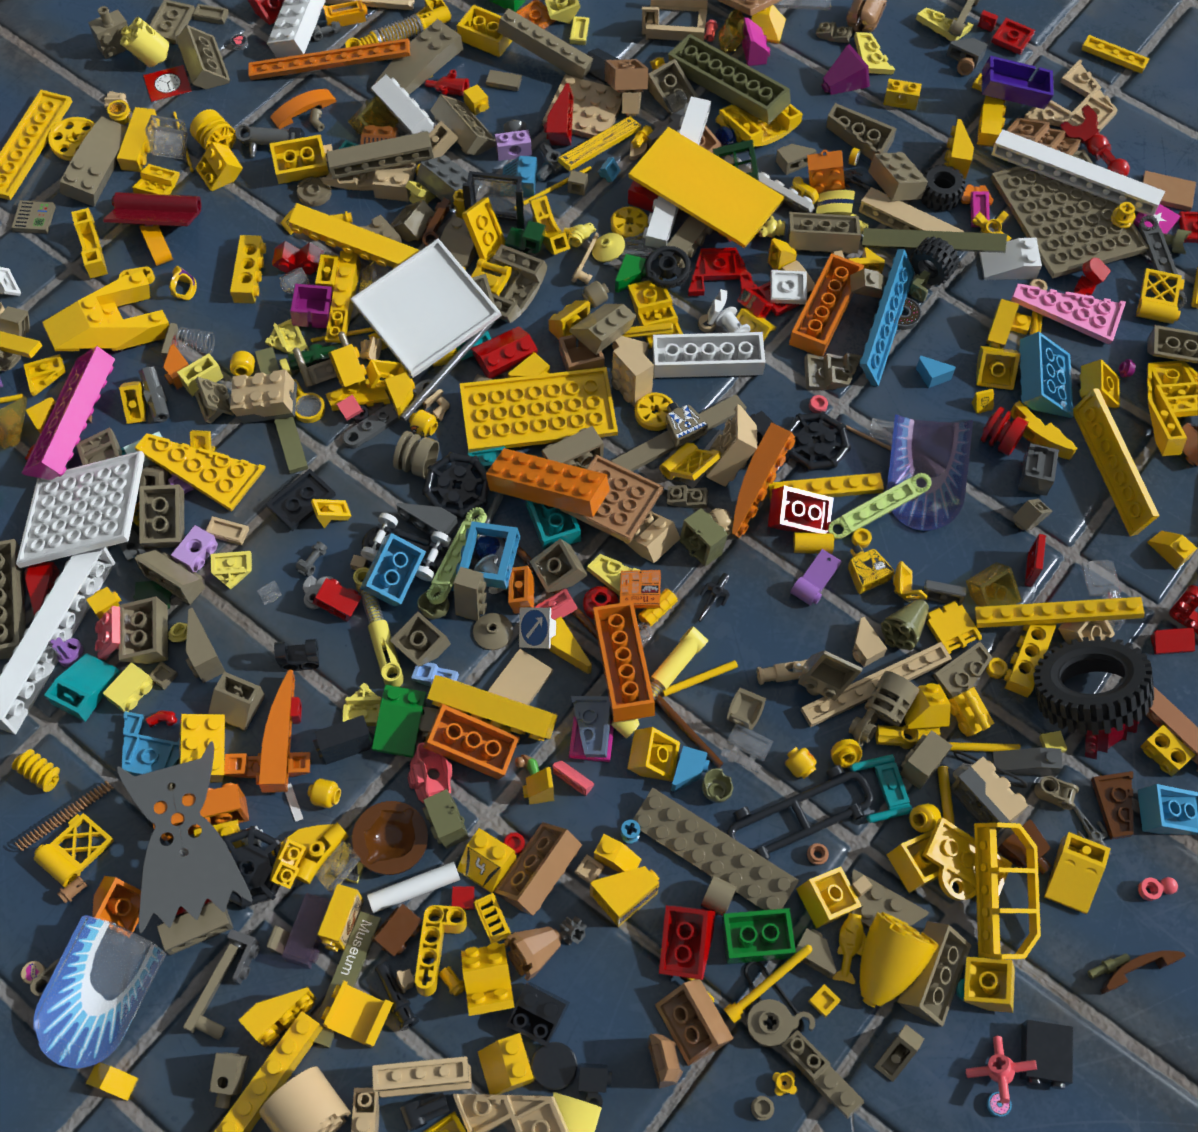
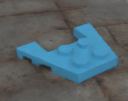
[122,711,179,776]

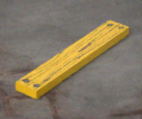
[558,116,641,171]

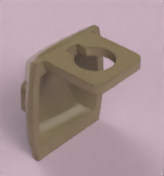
[727,688,766,730]

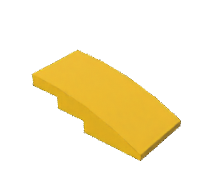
[628,277,683,348]

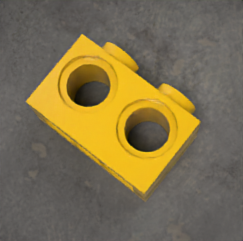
[1140,725,1195,777]

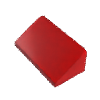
[1150,628,1195,655]

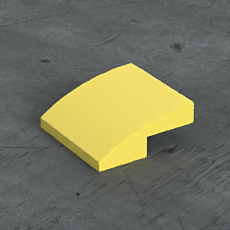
[553,1092,601,1132]

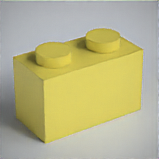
[177,353,223,396]
[103,662,155,712]

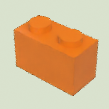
[508,566,534,614]

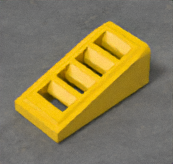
[474,893,511,944]

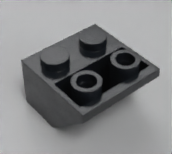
[506,982,570,1047]

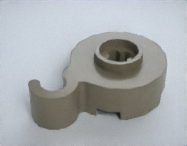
[747,999,815,1048]

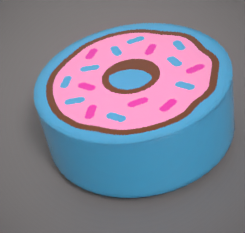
[986,1092,1011,1117]

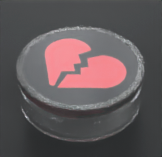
[231,34,248,50]

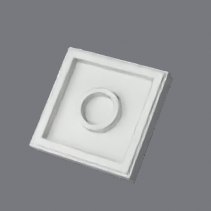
[770,270,807,304]

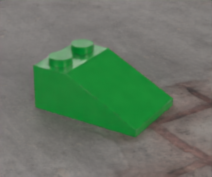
[372,685,426,758]

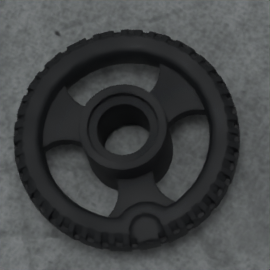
[645,246,691,289]

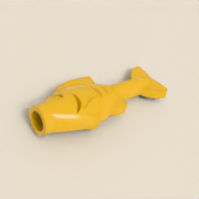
[832,913,866,984]

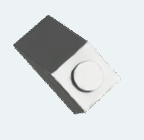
[947,38,988,68]

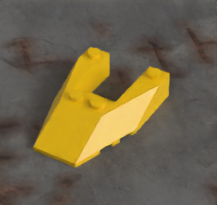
[42,271,169,351]
[1147,360,1198,456]

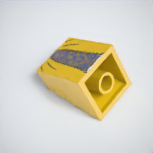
[590,866,659,927]

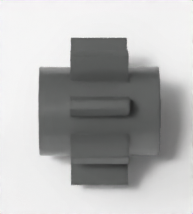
[559,916,587,945]

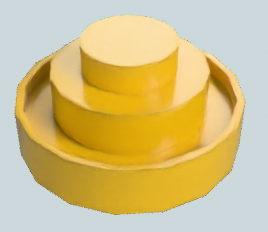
[831,739,862,768]

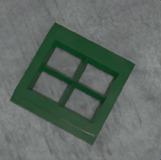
[713,139,759,180]

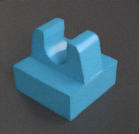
[598,157,621,182]

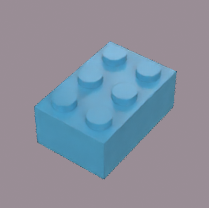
[360,533,426,607]

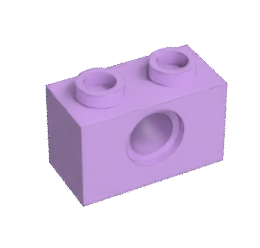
[495,130,532,161]
[171,525,218,573]

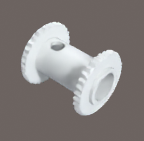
[715,307,750,333]
[474,554,509,594]

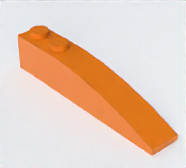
[256,670,295,793]

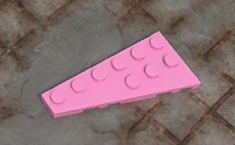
[1010,284,1126,345]

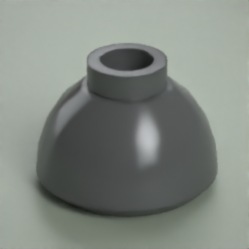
[503,120,526,133]

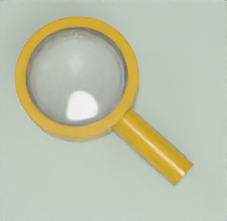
[294,379,325,423]

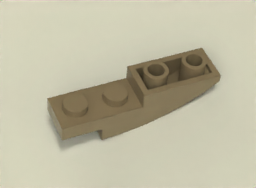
[781,1030,864,1119]

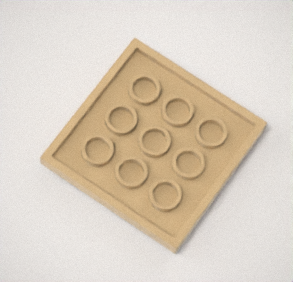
[542,74,623,139]

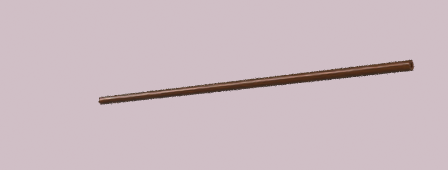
[502,538,724,768]

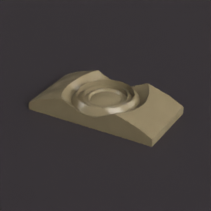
[76,427,122,465]

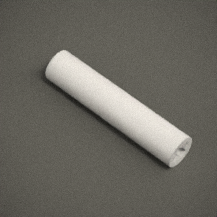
[367,862,460,913]

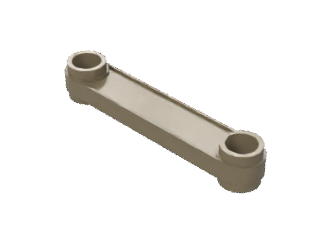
[948,0,979,37]

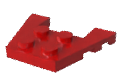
[688,247,758,296]

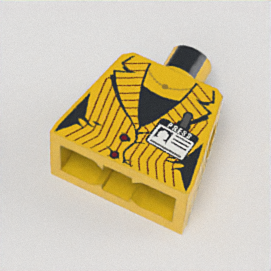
[848,545,895,595]

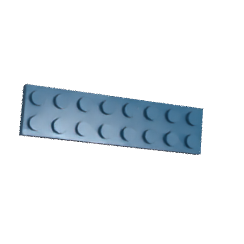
[860,249,915,386]

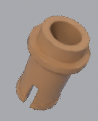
[57,875,87,904]

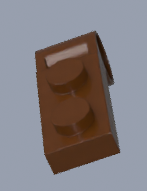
[423,198,451,247]

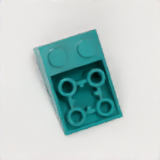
[44,653,121,722]

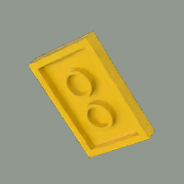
[462,197,506,261]

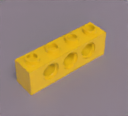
[230,235,266,304]
[1004,623,1057,698]

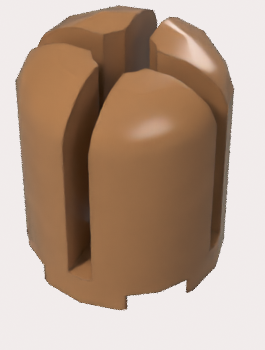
[846,0,887,33]

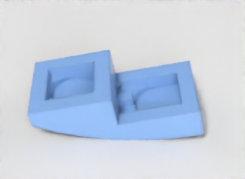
[411,662,459,687]

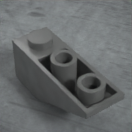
[396,503,458,537]

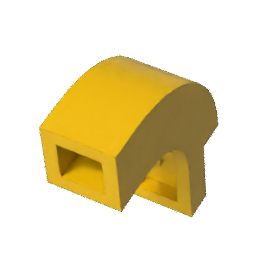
[529,195,570,255]

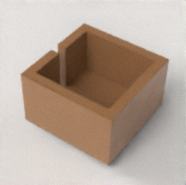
[559,335,605,372]

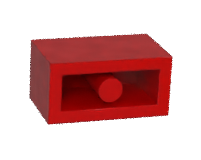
[312,578,361,622]

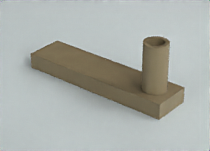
[183,944,239,1040]

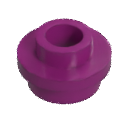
[1119,359,1136,377]

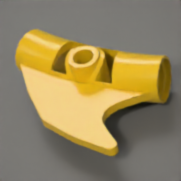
[272,822,349,884]

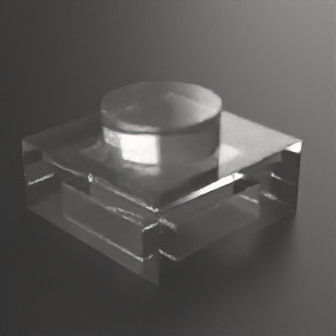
[257,581,282,605]

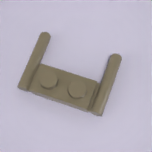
[293,332,349,387]

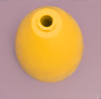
[860,912,938,1008]

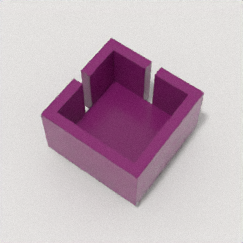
[291,284,332,328]

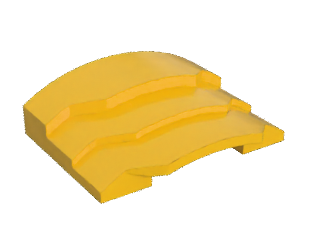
[719,104,803,146]

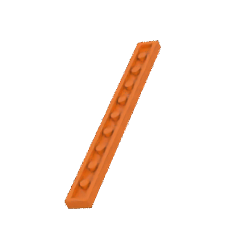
[249,38,410,80]

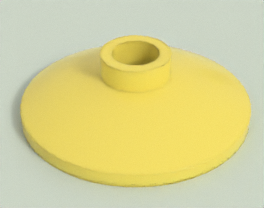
[591,233,625,262]

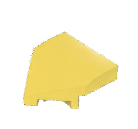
[265,319,308,354]
[211,551,252,589]
[342,683,382,726]

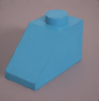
[671,746,710,792]

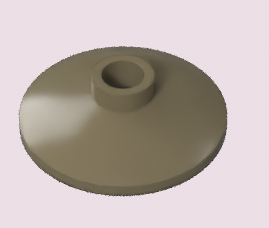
[473,613,513,650]

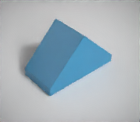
[916,355,956,388]

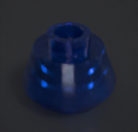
[715,126,736,146]
[475,536,500,559]

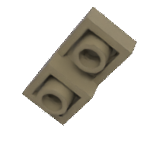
[816,22,853,43]
[667,485,708,508]

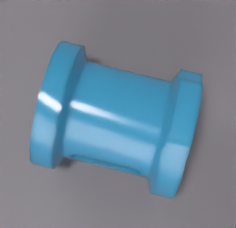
[621,820,640,844]

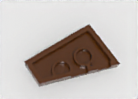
[1091,771,1133,840]

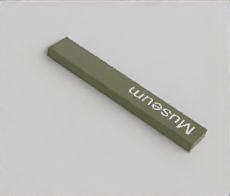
[314,911,382,1048]

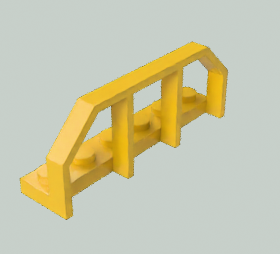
[974,823,1041,959]

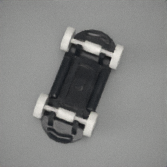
[361,513,451,581]

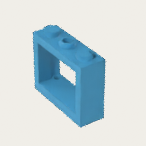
[456,521,520,589]

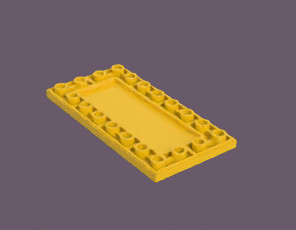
[628,127,784,248]

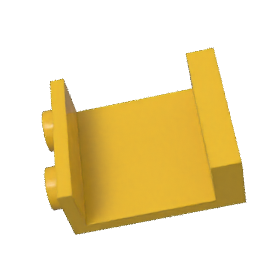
[321,981,393,1048]

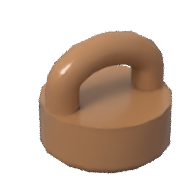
[957,58,974,76]

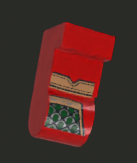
[737,287,774,318]

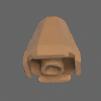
[504,927,561,981]

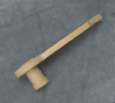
[571,233,599,285]

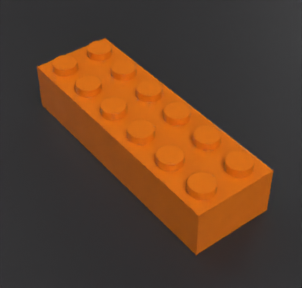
[789,253,864,357]
[486,448,610,518]
[593,601,655,722]

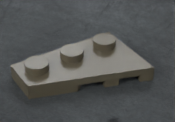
[932,642,993,698]

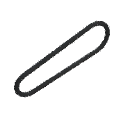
[953,751,1028,788]
[744,962,803,1037]

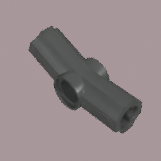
[138,366,170,423]

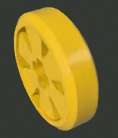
[611,206,649,241]
[635,392,673,431]

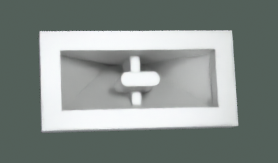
[0,267,21,296]

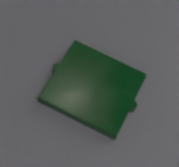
[133,581,173,609]

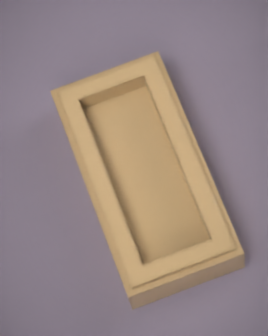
[206,516,249,546]

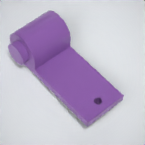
[790,549,842,606]

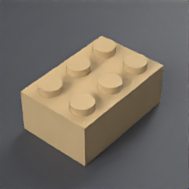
[612,340,654,407]

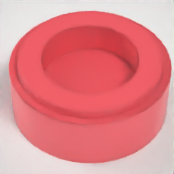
[809,395,828,413]

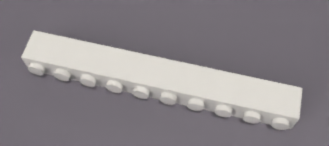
[643,96,711,248]
[991,130,1165,216]

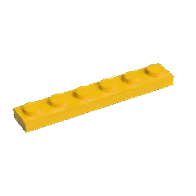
[768,473,884,503]

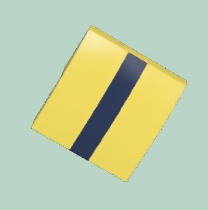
[816,190,855,216]

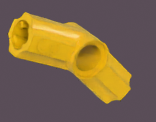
[876,725,941,749]

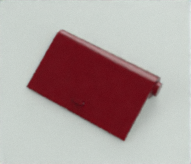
[103,192,201,227]

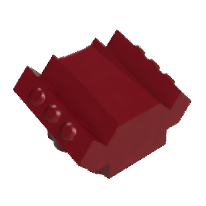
[1084,719,1139,760]

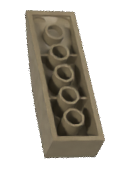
[371,19,463,95]
[60,116,128,207]

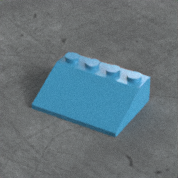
[1019,332,1074,418]

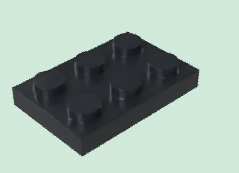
[266,469,336,531]

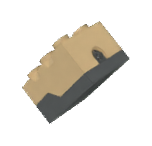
[229,369,297,423]
[950,757,1028,835]

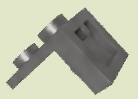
[227,929,260,985]

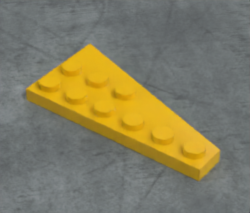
[135,433,266,512]

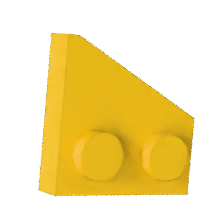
[23,354,66,396]

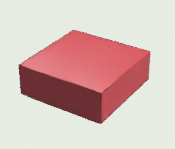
[337,394,363,421]

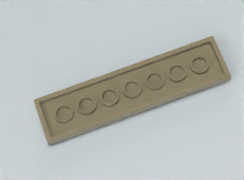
[632,788,800,910]

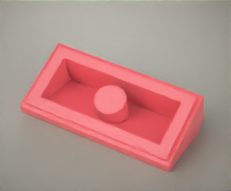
[534,589,577,620]
[552,761,594,796]

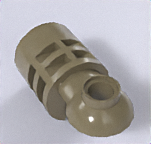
[849,671,919,747]

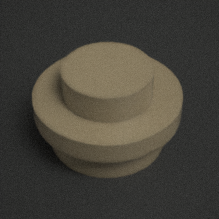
[751,1096,774,1121]

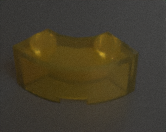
[719,9,745,53]

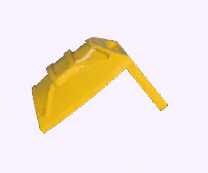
[893,561,927,602]

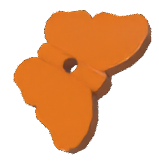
[961,184,994,205]

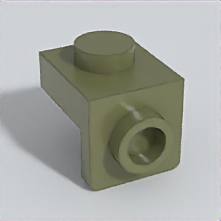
[909,270,930,303]

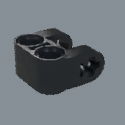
[274,639,319,671]

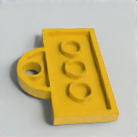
[922,817,1012,901]

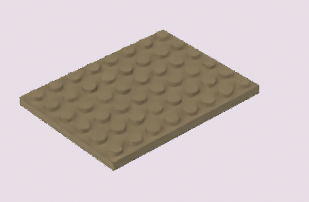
[991,149,1149,278]

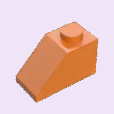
[163,344,189,389]

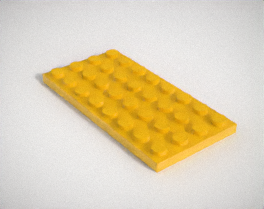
[460,367,618,453]

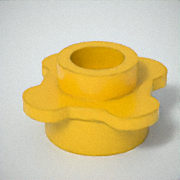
[772,1071,797,1096]

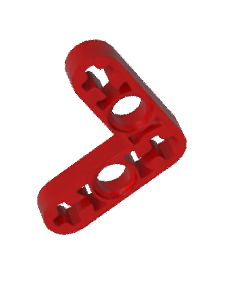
[1169,585,1198,634]

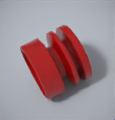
[980,406,1029,457]

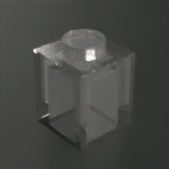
[279,267,310,294]

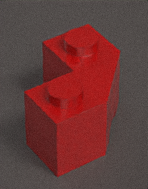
[272,241,324,275]

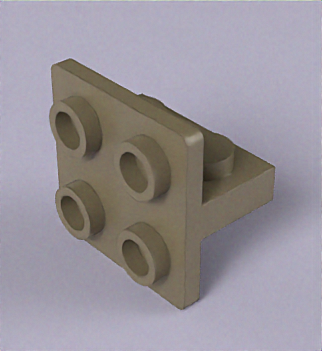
[194,377,235,424]

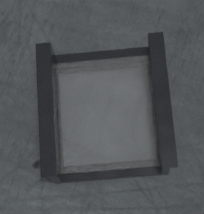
[462,171,525,231]

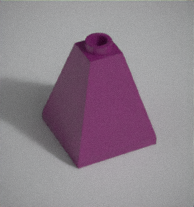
[821,44,870,95]

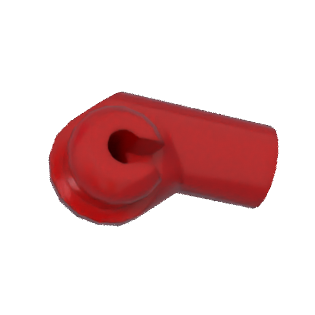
[146,710,177,727]

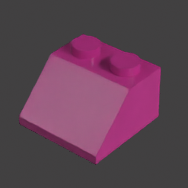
[741,17,770,66]

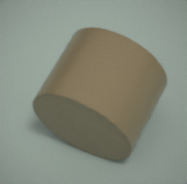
[701,876,737,916]

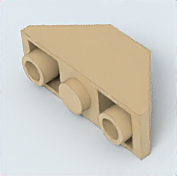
[351,1088,379,1132]

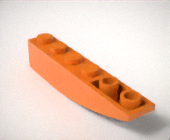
[732,422,795,538]

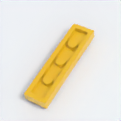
[1081,35,1150,74]

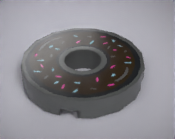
[894,297,922,330]

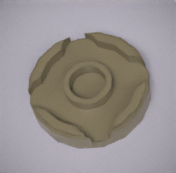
[297,176,331,207]

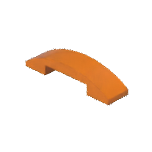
[270,89,336,129]
[224,752,311,778]

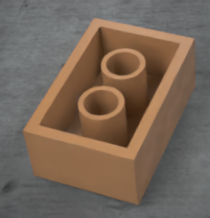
[605,59,648,93]

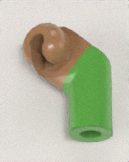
[515,755,540,776]

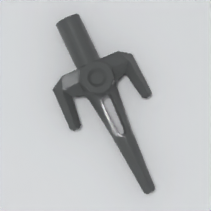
[1073,802,1112,857]

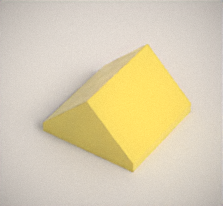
[545,0,580,24]

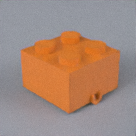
[807,150,845,193]

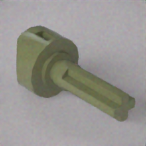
[1139,229,1192,255]

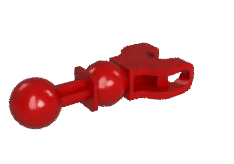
[1060,104,1130,177]

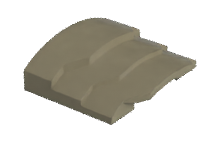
[484,245,547,323]

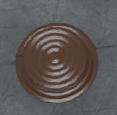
[352,801,428,875]

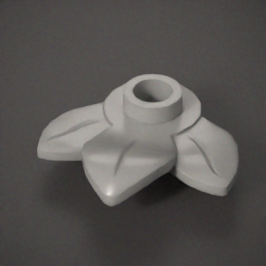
[303,575,334,609]

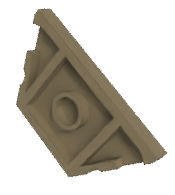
[851,869,929,928]

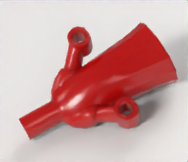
[425,69,469,96]

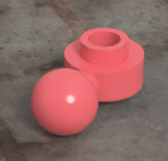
[1138,877,1178,901]

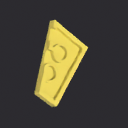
[916,8,974,41]
[854,32,895,75]
[587,554,640,596]

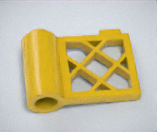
[1136,268,1185,324]
[659,442,721,481]
[34,813,114,887]

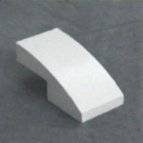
[708,289,727,325]

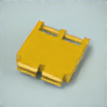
[926,601,982,654]

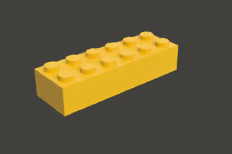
[427,675,558,741]

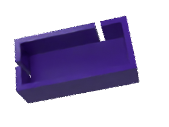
[982,55,1054,109]

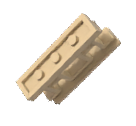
[372,1056,472,1098]

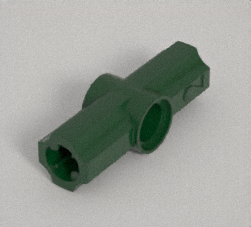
[288,343,342,371]

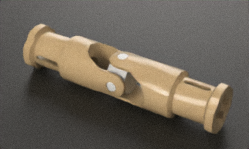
[757,659,808,685]

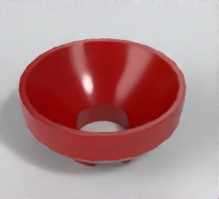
[583,586,619,620]

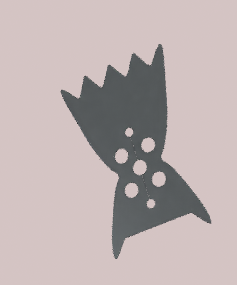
[117,741,252,933]

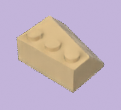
[706,404,758,486]

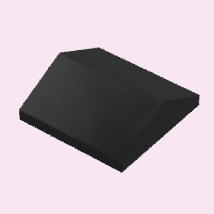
[587,48,620,84]

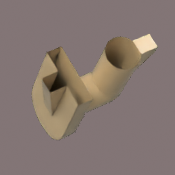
[104,91,128,109]
[360,337,383,361]
[422,389,450,422]

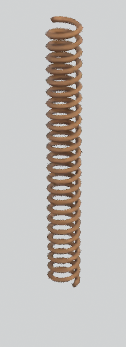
[15,781,114,851]

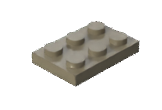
[149,0,195,44]

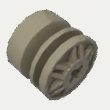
[393,431,439,479]

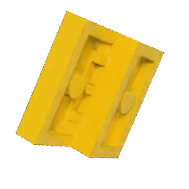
[132,164,180,195]

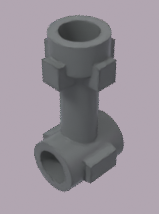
[312,21,341,41]
[296,541,327,576]

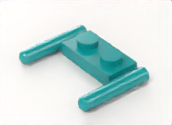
[849,754,912,823]

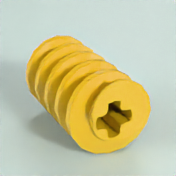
[11,749,60,792]

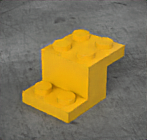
[461,943,515,1016]

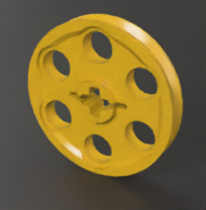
[48,117,95,161]

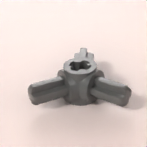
[536,142,579,181]

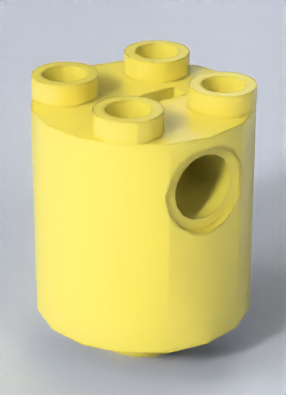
[120,17,169,67]

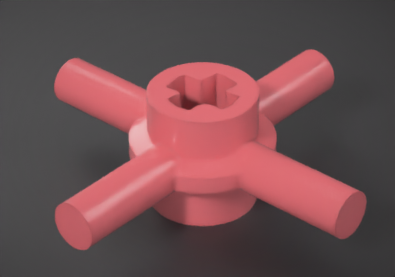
[966,1036,1037,1104]

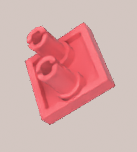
[95,606,120,660]

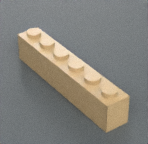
[859,187,964,232]

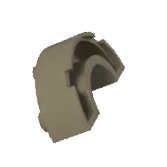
[0,306,30,371]

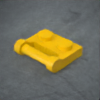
[471,258,512,296]

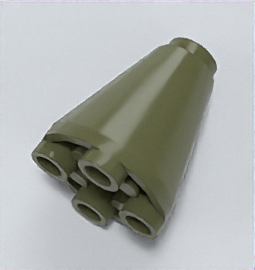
[881,599,929,650]

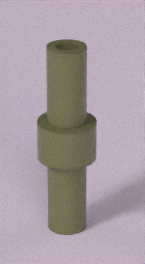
[1087,953,1131,979]

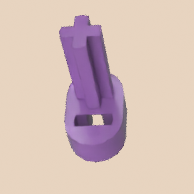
[50,637,83,667]

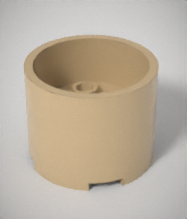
[259,1066,351,1132]

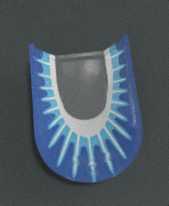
[33,915,166,1068]

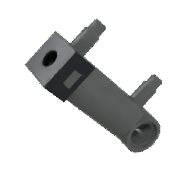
[235,124,305,158]

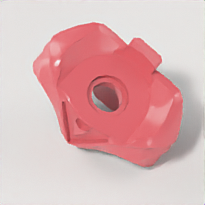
[407,742,452,803]

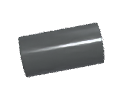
[923,580,966,606]

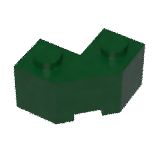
[505,221,546,254]

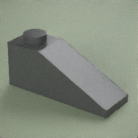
[992,747,1063,777]

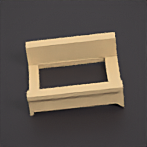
[646,0,708,41]

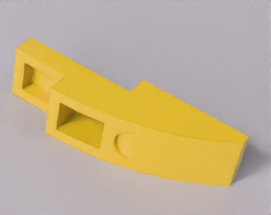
[1011,401,1077,460]

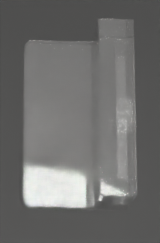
[359,261,389,292]

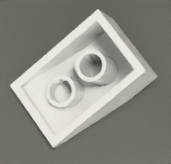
[979,238,1042,280]

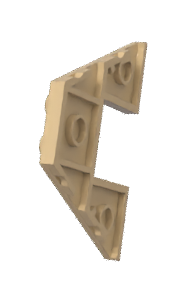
[1024,60,1118,132]
[453,1094,569,1132]

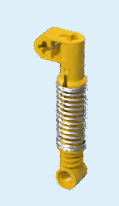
[345,0,451,48]

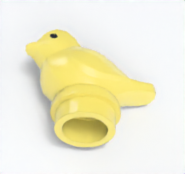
[758,216,785,237]
[563,223,596,247]

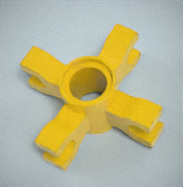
[971,210,1011,241]

